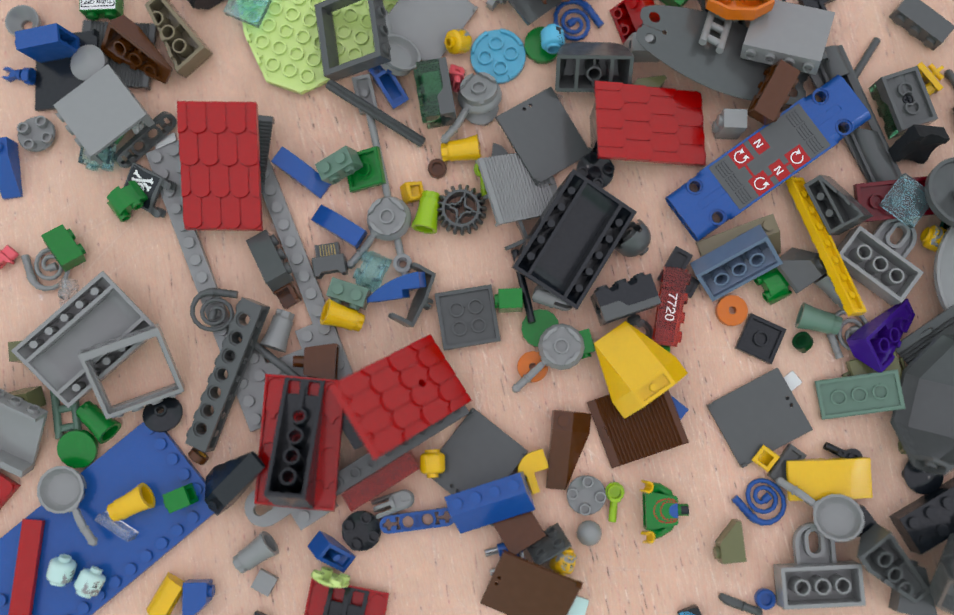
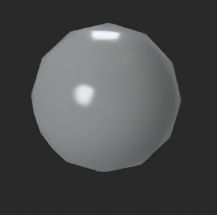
[577,520,602,546]

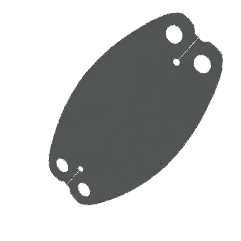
[636,5,808,105]

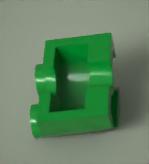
[107,180,148,222]
[754,267,792,305]

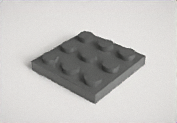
[435,284,501,351]

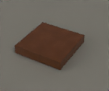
[492,511,546,555]

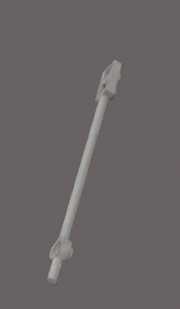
[352,73,413,292]

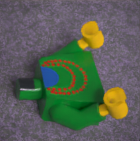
[640,480,689,543]

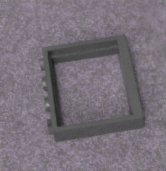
[315,0,391,81]

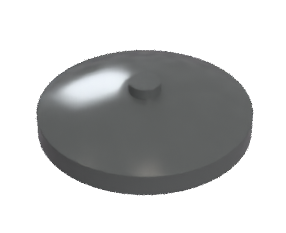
[925,157,954,228]

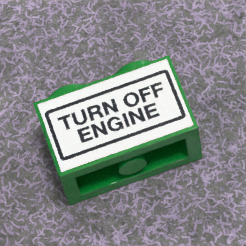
[79,0,124,20]

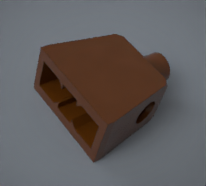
[293,343,339,380]

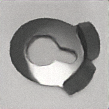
[627,314,653,339]

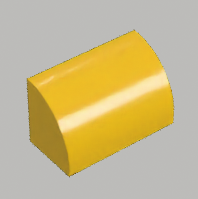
[146,572,184,615]

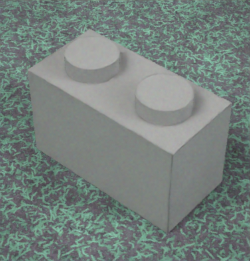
[712,108,747,140]

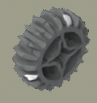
[436,184,487,236]

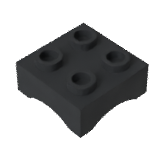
[888,124,950,164]

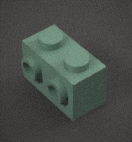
[315,146,363,185]
[326,277,372,311]

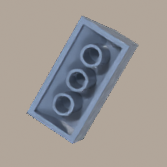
[690,224,783,302]

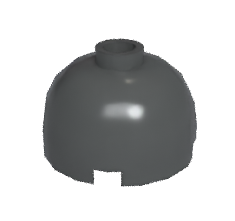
[615,219,651,257]

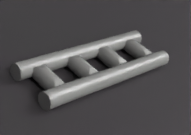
[699,11,733,54]

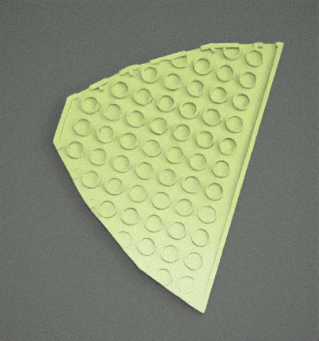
[236,0,399,95]

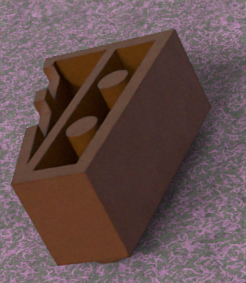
[747,59,801,126]

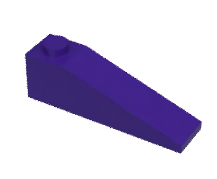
[846,299,915,373]

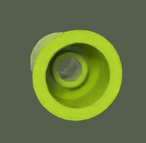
[411,190,440,234]

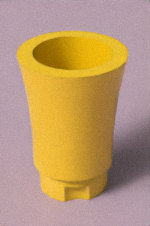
[441,134,481,162]
[320,299,365,332]
[107,483,156,522]

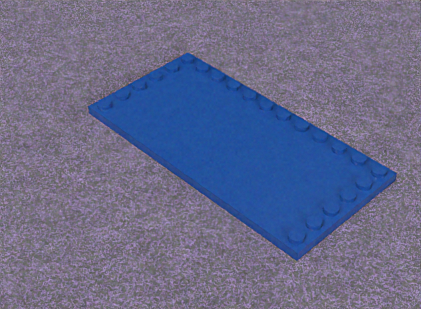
[0,422,215,615]

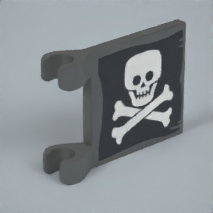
[124,162,177,218]

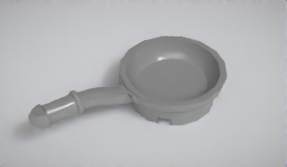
[381,5,421,76]
[441,72,502,143]
[346,196,412,269]
[512,324,585,393]
[37,466,98,546]
[776,477,865,542]

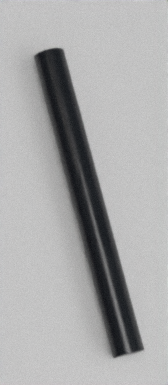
[511,249,536,324]

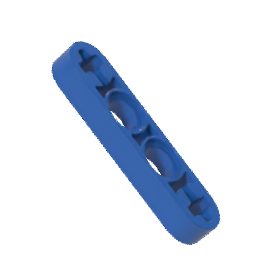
[380,507,454,534]

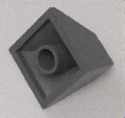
[777,247,827,294]

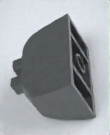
[555,42,634,92]

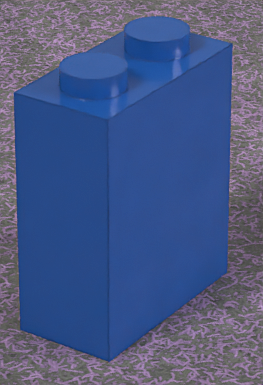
[15,23,80,63]

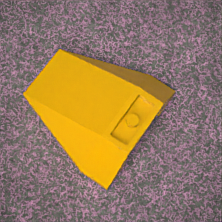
[593,321,688,419]

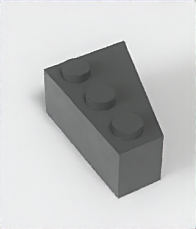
[804,175,873,235]

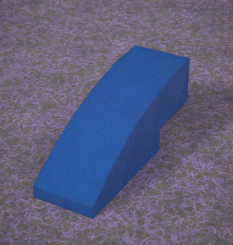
[368,65,409,109]
[271,146,331,199]
[311,204,368,249]
[367,272,427,303]

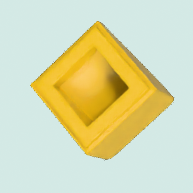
[400,181,424,204]
[752,444,780,472]

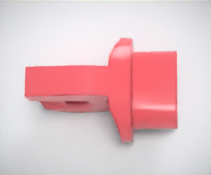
[449,64,465,92]
[0,245,19,269]

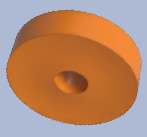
[715,295,748,326]
[517,351,548,382]

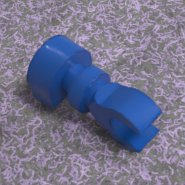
[1,67,36,85]

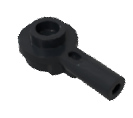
[823,442,862,458]

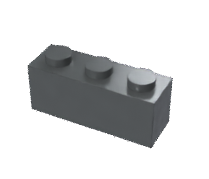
[889,0,954,50]
[246,230,294,292]

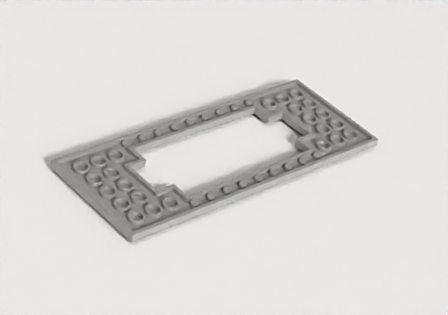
[146,140,353,432]

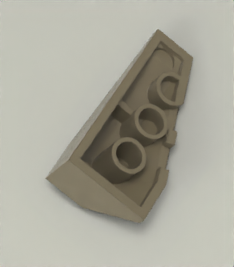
[696,214,781,257]

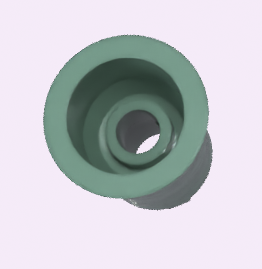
[795,302,842,335]

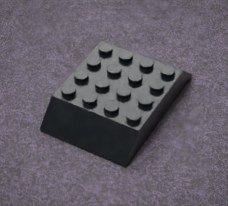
[512,169,637,310]

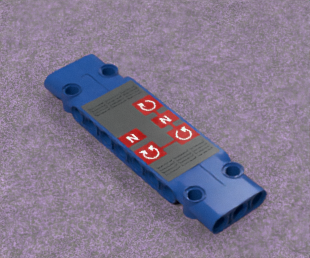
[665,75,871,242]

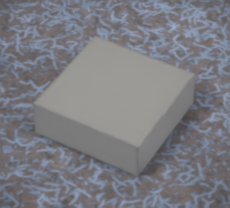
[251,568,279,597]

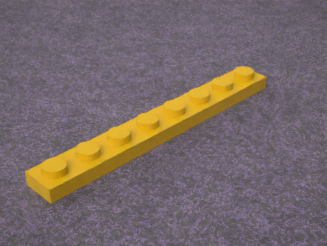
[785,177,867,316]

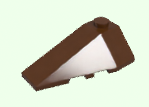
[100,14,173,84]
[546,410,591,490]

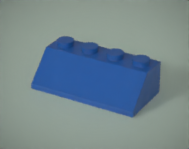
[445,471,536,533]

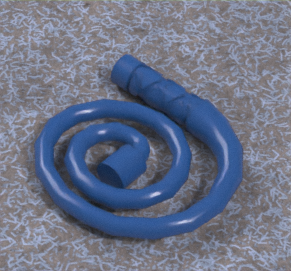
[554,0,604,41]
[731,478,787,526]

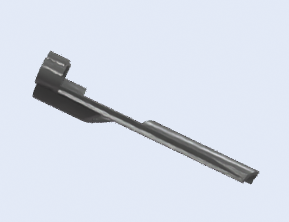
[799,45,904,183]

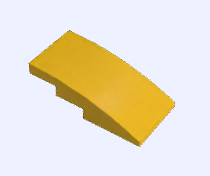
[786,457,873,501]

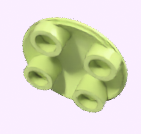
[311,567,350,588]

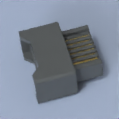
[312,242,348,279]

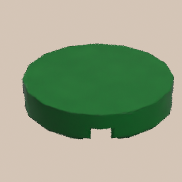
[524,27,557,64]
[521,309,559,347]
[57,429,98,468]

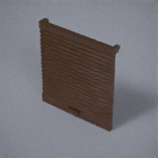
[587,389,689,468]
[480,550,583,615]

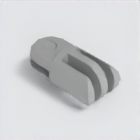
[532,285,572,311]
[371,489,414,520]

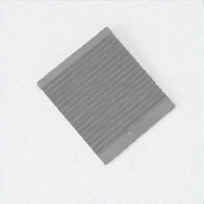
[388,0,478,69]
[475,153,558,227]

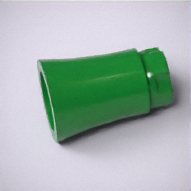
[76,401,121,444]

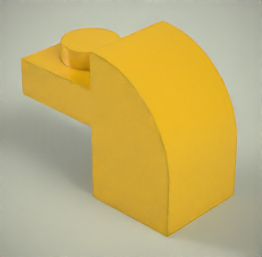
[517,448,549,494]

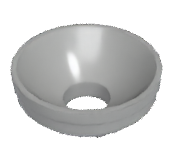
[5,5,41,36]

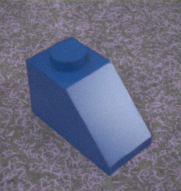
[307,530,356,573]
[182,579,215,615]

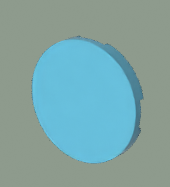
[470,29,526,84]

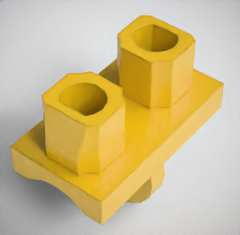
[916,62,944,95]

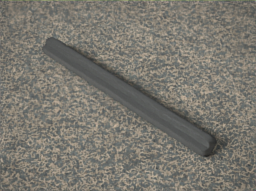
[326,79,426,147]

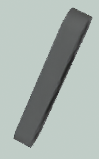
[115,111,177,168]

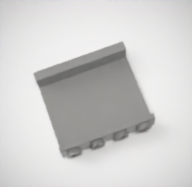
[740,0,835,75]
[53,64,155,165]
[0,389,48,478]

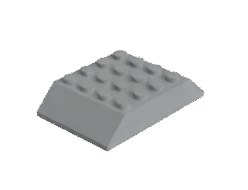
[11,271,154,408]

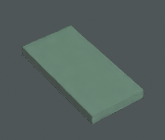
[814,369,906,420]

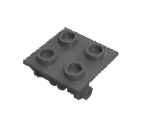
[527,523,572,565]

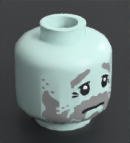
[46,554,77,587]
[74,566,106,599]

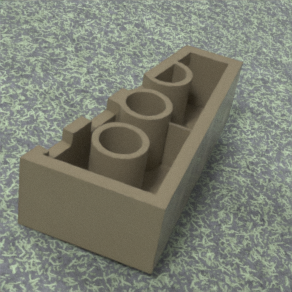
[145,0,213,78]

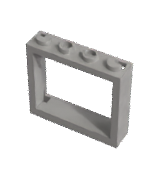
[78,323,184,420]

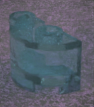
[78,142,117,172]
[353,251,392,292]

